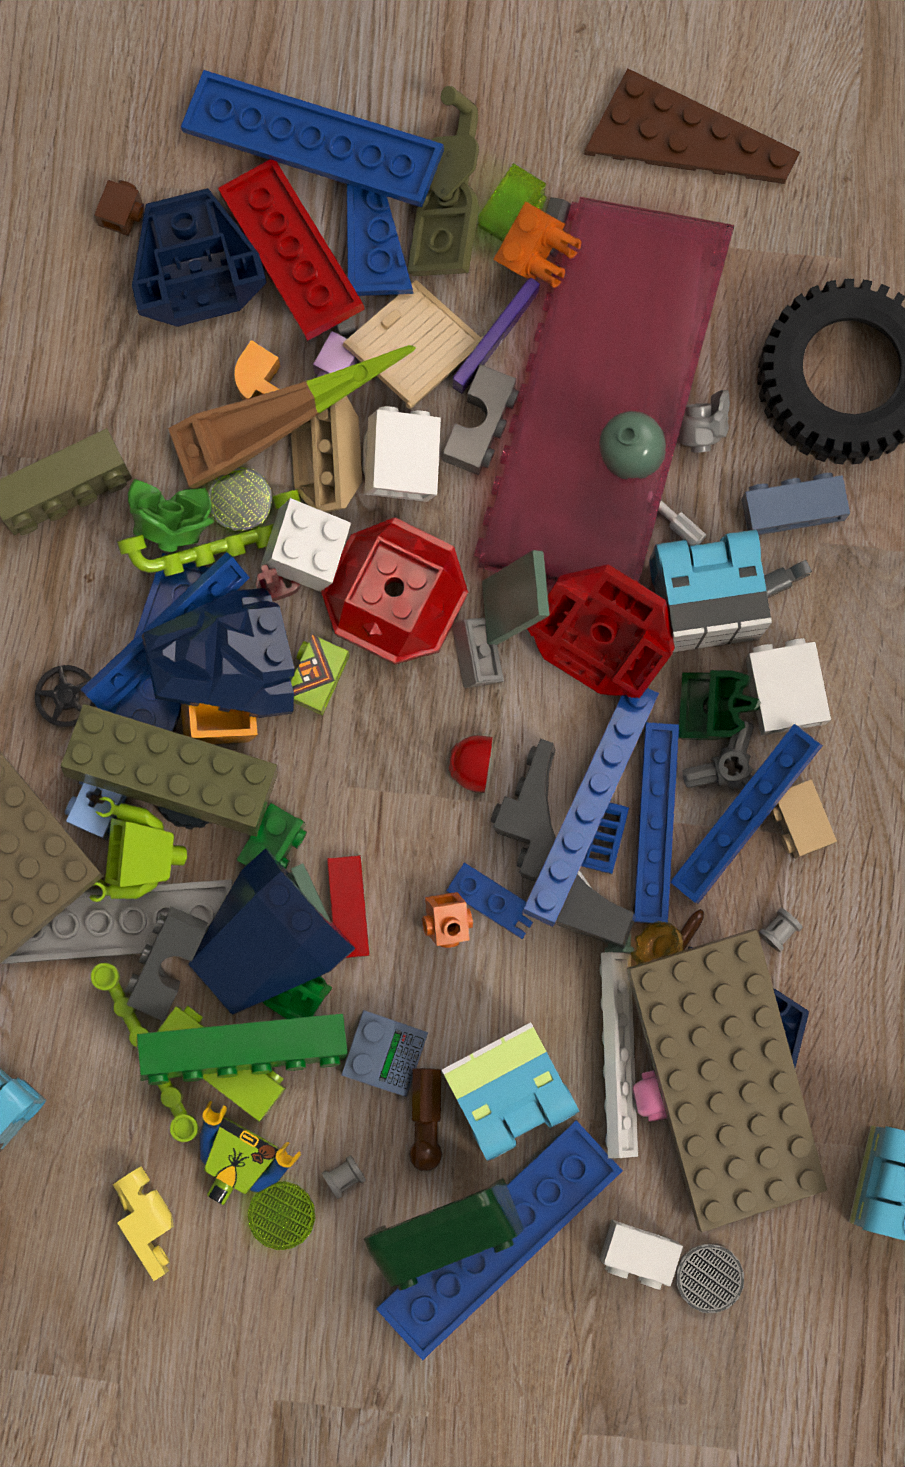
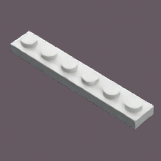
[600,952,638,1158]

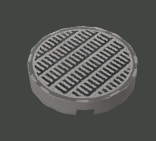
[676,1244,744,1313]

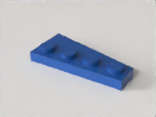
[347,184,414,296]

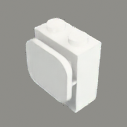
[362,406,441,502]
[746,638,831,736]

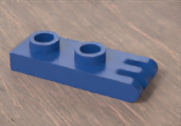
[446,862,533,939]

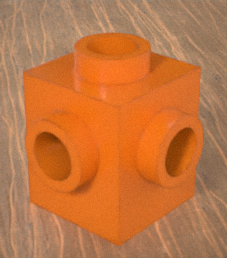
[422,892,473,948]

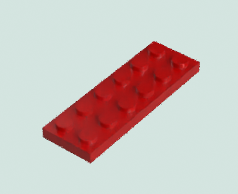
[218,159,365,341]

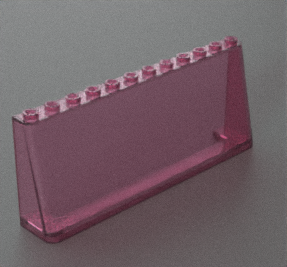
[474,196,734,587]

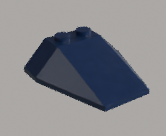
[132,188,267,327]
[188,848,356,1015]

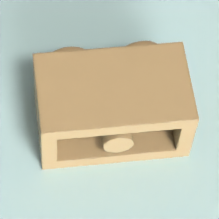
[770,779,837,859]

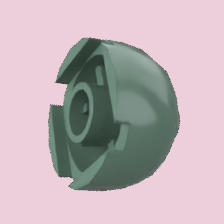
[599,411,666,480]

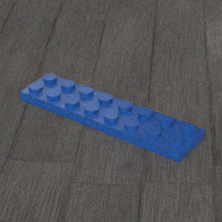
[181,70,444,207]
[376,1120,623,1361]

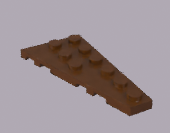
[584,68,800,184]

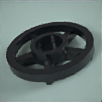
[35,665,96,727]

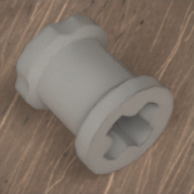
[758,908,803,952]
[322,1155,366,1199]

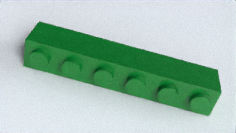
[137,1014,348,1085]

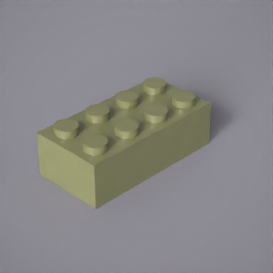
[0,428,132,535]

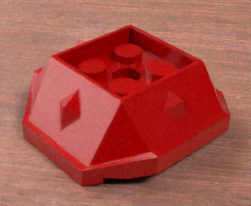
[321,517,469,665]
[527,564,675,698]

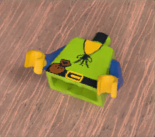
[199,1101,301,1205]

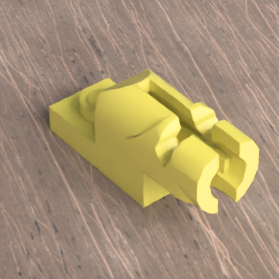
[113,1166,174,1281]

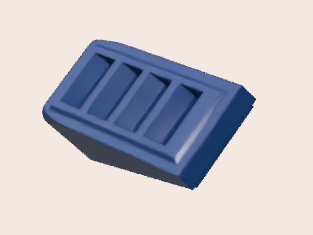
[581,803,629,874]

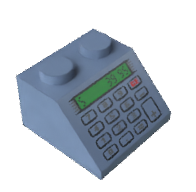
[342,1010,428,1097]

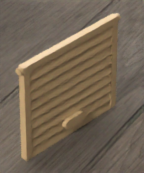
[342,280,484,409]

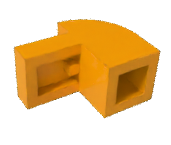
[235,340,280,400]

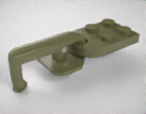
[407,86,479,276]

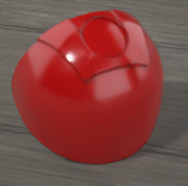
[448,735,493,793]

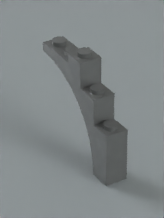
[491,738,636,949]

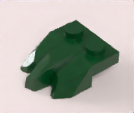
[678,670,761,740]

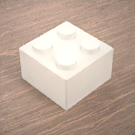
[260,498,351,592]
[600,1220,683,1290]

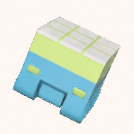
[442,1022,579,1161]
[849,1126,905,1241]

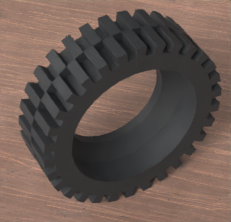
[757,279,905,465]

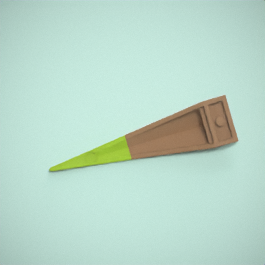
[168,345,416,489]

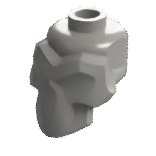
[678,390,730,453]

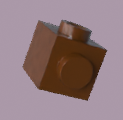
[94,180,144,236]

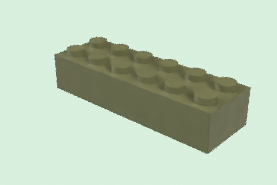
[61,704,278,837]

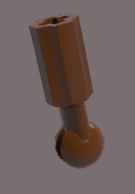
[409,1068,443,1171]

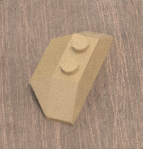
[291,396,363,513]

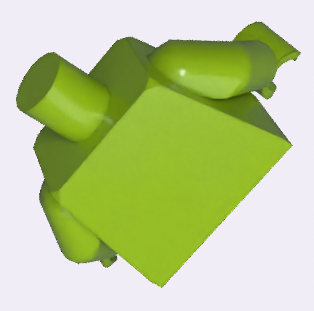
[89,797,187,902]

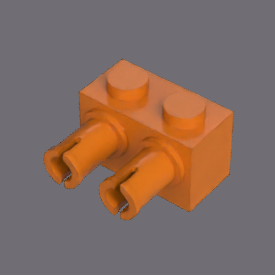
[493,201,582,288]

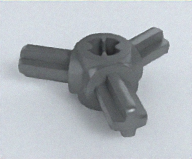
[682,720,754,792]

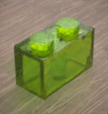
[478,163,547,242]

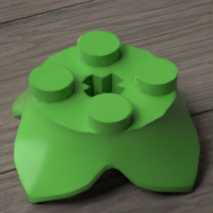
[128,479,215,552]

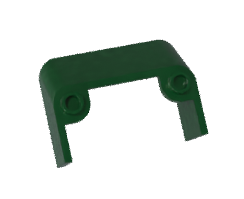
[364,1178,524,1291]

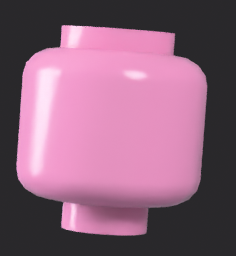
[633,1070,667,1122]

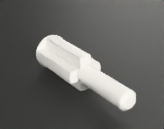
[649,495,707,546]

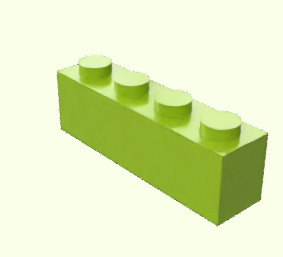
[157,1005,286,1122]

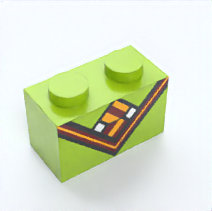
[291,635,350,716]

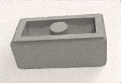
[453,618,504,688]

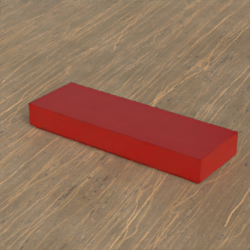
[327,855,370,958]

